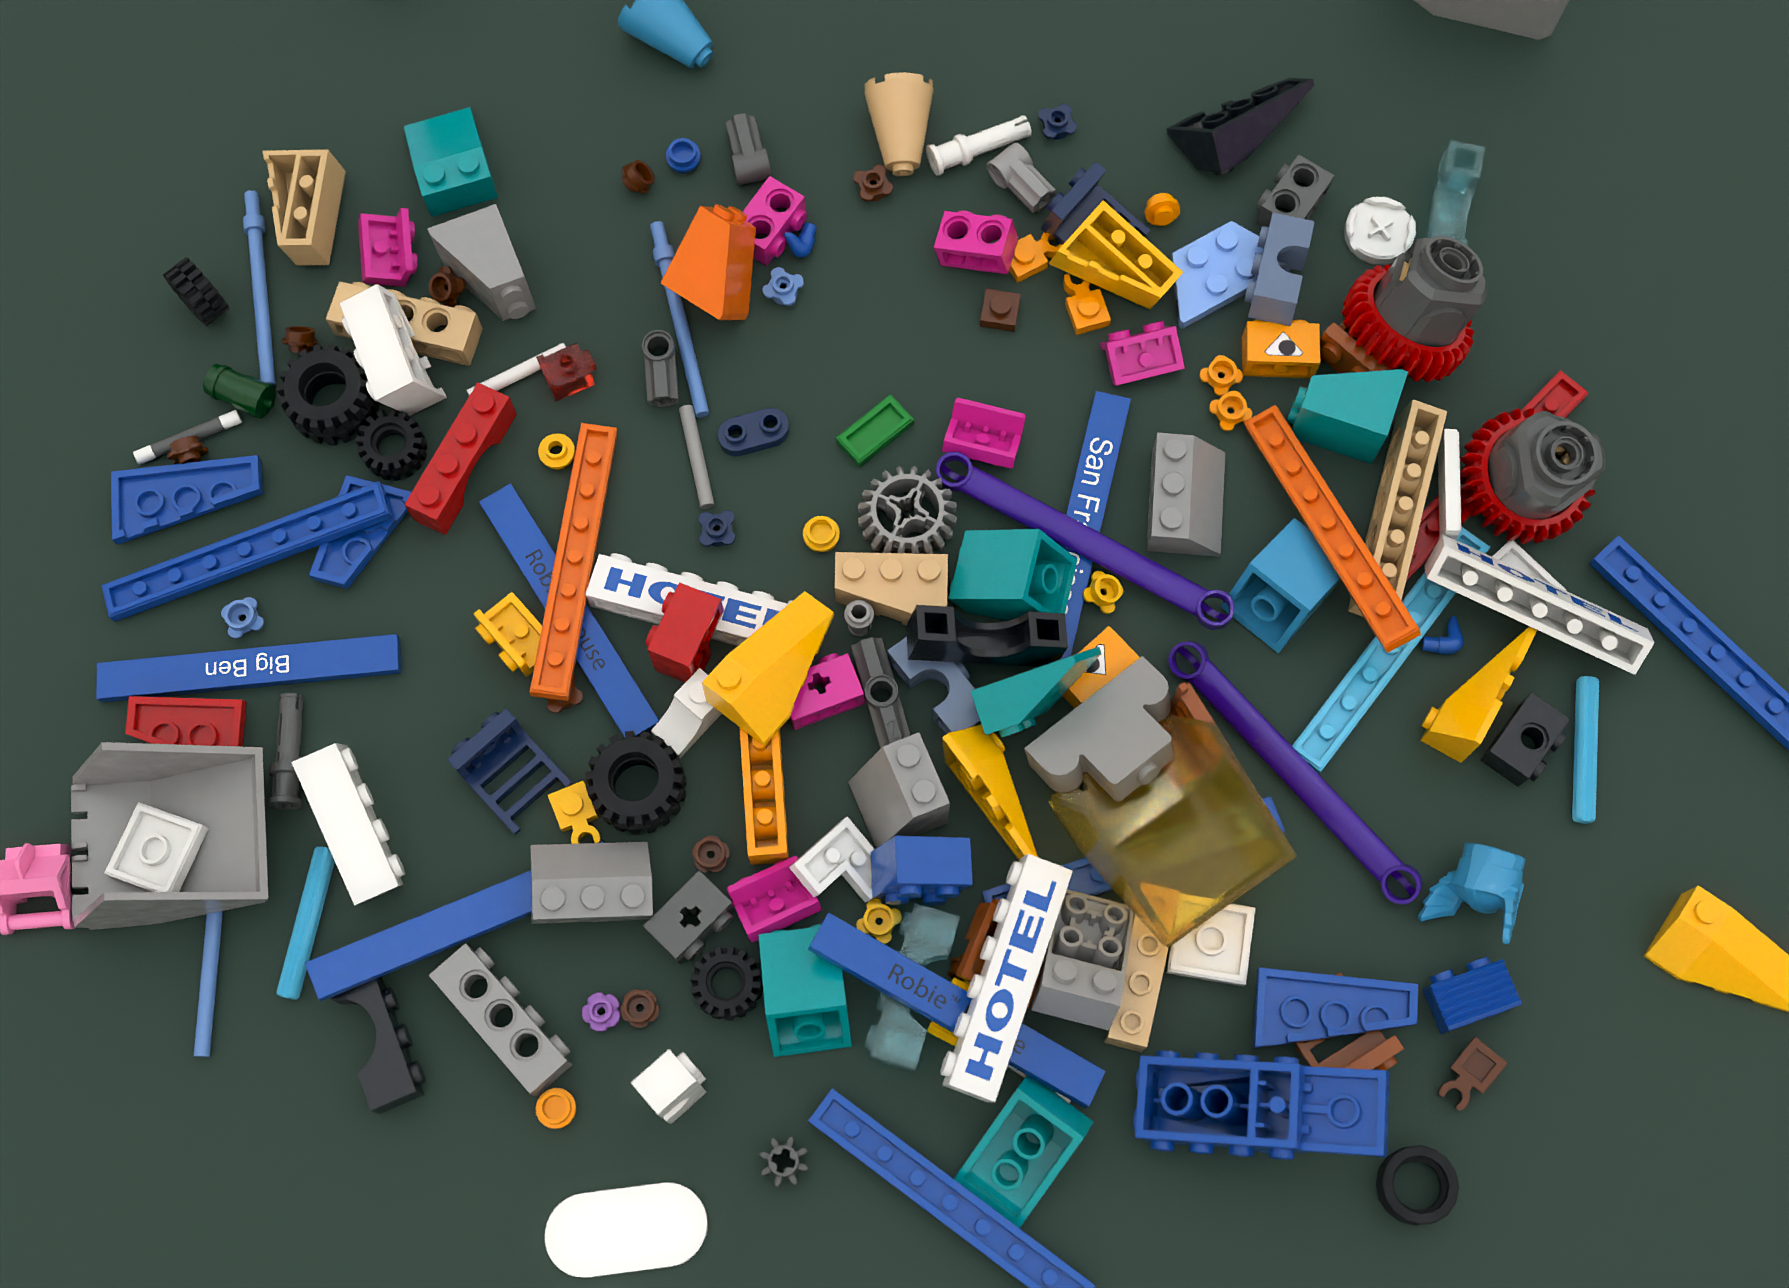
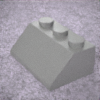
[1146,432,1225,557]
[530,842,653,924]

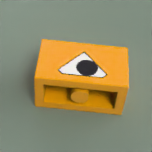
[1242,319,1320,378]
[1063,626,1140,709]

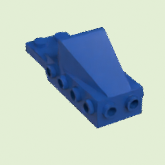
[1133,1051,1390,1160]

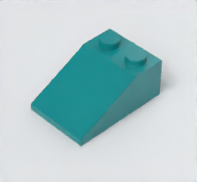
[404,107,498,217]
[970,647,1102,738]
[954,1075,1094,1228]

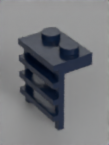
[1040,162,1150,245]
[447,708,573,835]

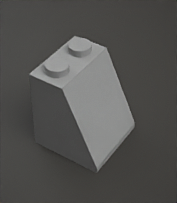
[427,204,536,321]
[848,732,950,848]

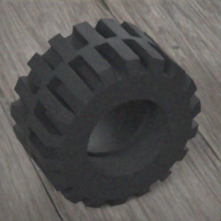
[277,344,379,445]
[585,731,687,835]

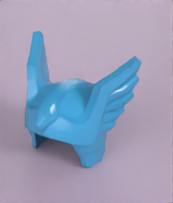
[1417,843,1526,944]

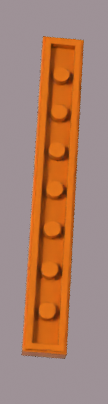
[1244,404,1421,653]
[530,423,618,701]

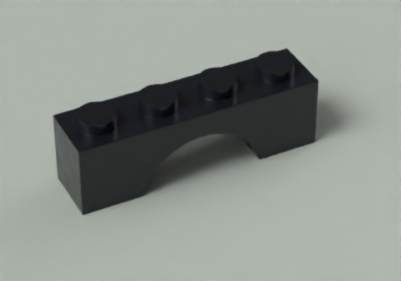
[906,605,1068,667]
[331,976,426,1114]

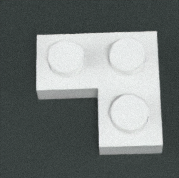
[789,816,875,903]

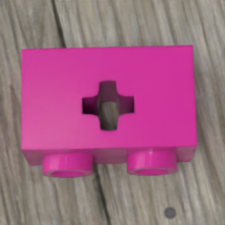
[790,653,865,730]

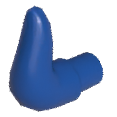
[784,223,817,258]
[1421,616,1464,655]

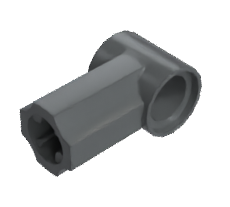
[726,113,772,186]
[642,330,679,408]

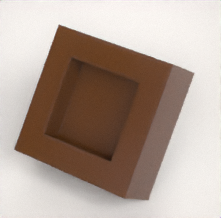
[980,288,1021,332]

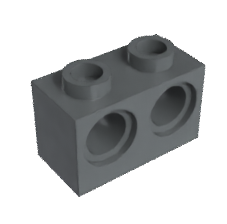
[1256,154,1335,227]

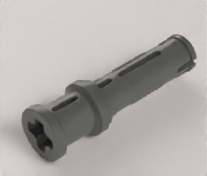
[267,693,304,810]

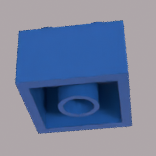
[871,836,973,905]

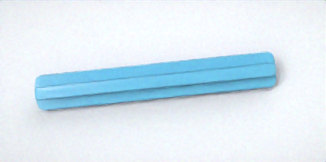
[1572,676,1599,824]
[277,847,335,1000]

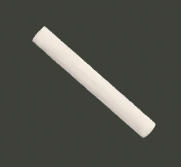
[467,343,570,396]

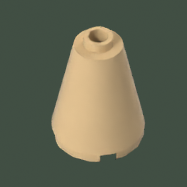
[864,72,934,176]

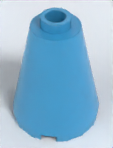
[618,0,714,69]

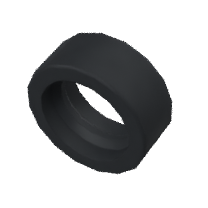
[1376,1145,1459,1226]

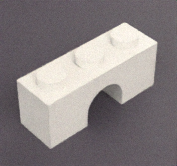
[631,1049,707,1125]

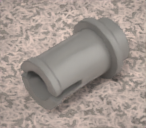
[844,600,874,637]

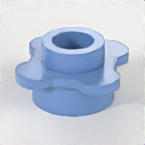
[763,267,804,306]
[221,597,264,639]

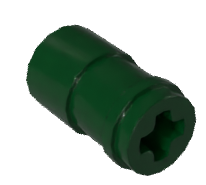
[203,364,276,419]

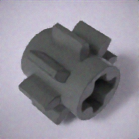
[760,1136,809,1188]

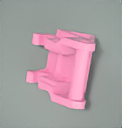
[0,843,75,935]

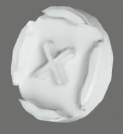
[1344,197,1416,265]

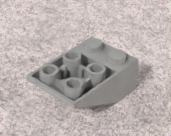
[1031,889,1135,1031]

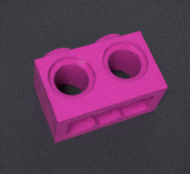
[743,176,807,266]
[934,210,1018,274]

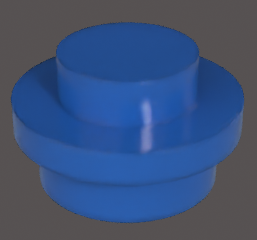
[666,138,701,173]

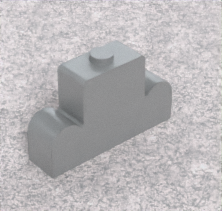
[1024,656,1175,801]

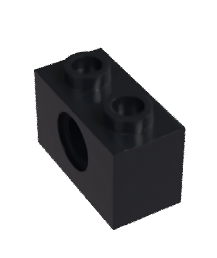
[1480,692,1570,787]

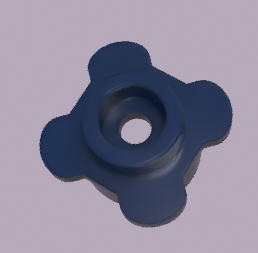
[1038,104,1077,140]
[698,510,736,547]

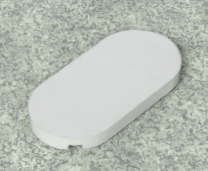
[545,1183,708,1278]

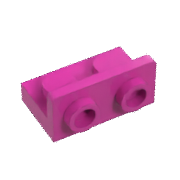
[1100,321,1185,386]

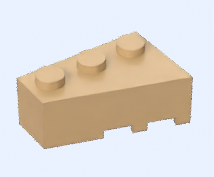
[263,150,346,265]
[834,552,948,625]

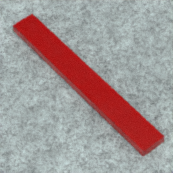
[1406,370,1589,582]

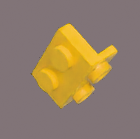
[474,592,542,677]

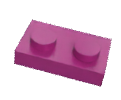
[358,208,417,287]
[942,398,1026,469]
[727,856,822,943]

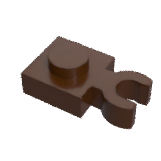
[1438,1037,1508,1111]

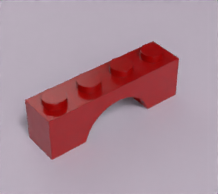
[404,382,517,535]

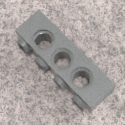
[429,943,573,1098]

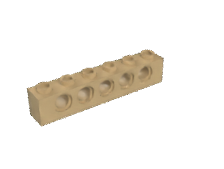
[1348,399,1447,617]

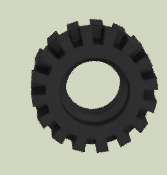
[163,257,229,326]
[356,409,428,481]
[690,946,763,1021]

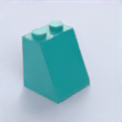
[1286,369,1408,464]
[948,529,1077,620]
[758,925,852,1057]

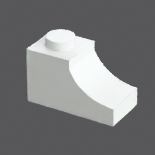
[651,668,722,759]

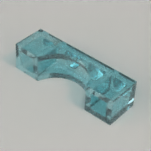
[1425,140,1485,245]
[864,903,960,1073]

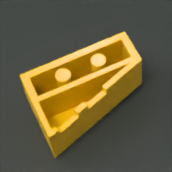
[1048,200,1183,309]

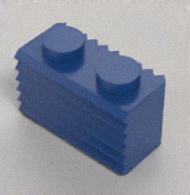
[1422,956,1522,1034]

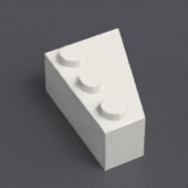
[340,284,447,416]

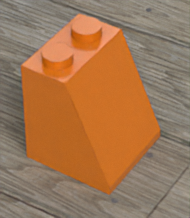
[661,204,756,320]

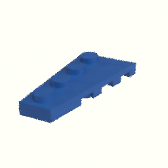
[111,455,263,545]
[1252,967,1418,1049]

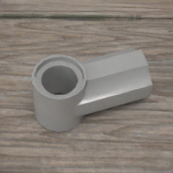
[986,143,1056,213]

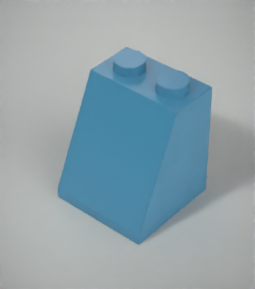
[1220,518,1341,654]

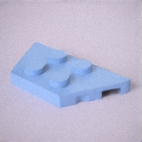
[1171,221,1291,329]

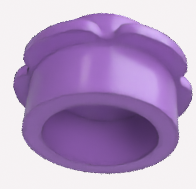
[582,992,621,1032]

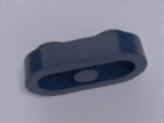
[718,408,789,456]

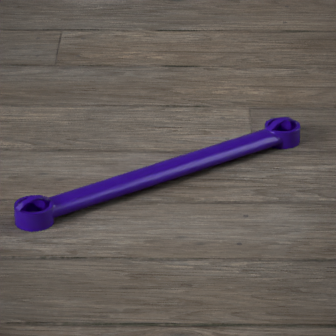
[936,452,1235,630]
[1168,641,1423,905]

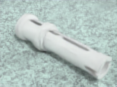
[926,115,1031,176]

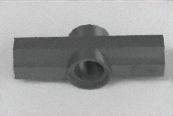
[851,637,910,749]

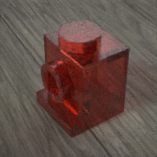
[536,343,597,401]

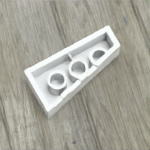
[291,743,405,906]

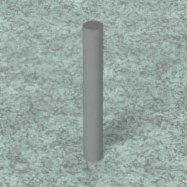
[679,405,715,509]

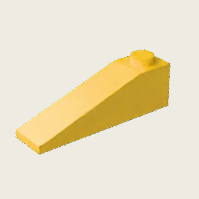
[702,591,834,746]
[1420,626,1537,763]
[942,725,1038,861]
[1643,885,1789,1012]

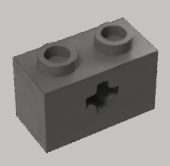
[643,870,735,964]

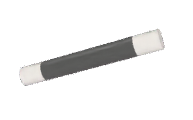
[133,410,243,465]

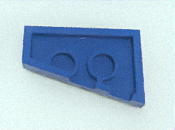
[309,475,411,589]

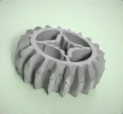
[858,465,957,554]

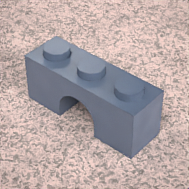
[1244,213,1315,326]
[887,636,982,735]

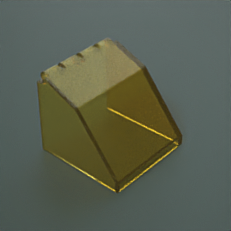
[1048,715,1297,948]

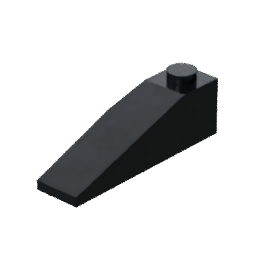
[1166,78,1314,175]

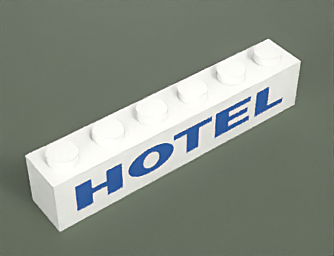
[1425,534,1655,675]
[585,553,793,646]
[940,854,1073,1102]

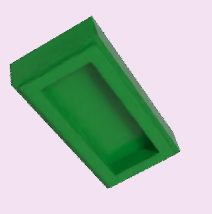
[836,394,914,468]

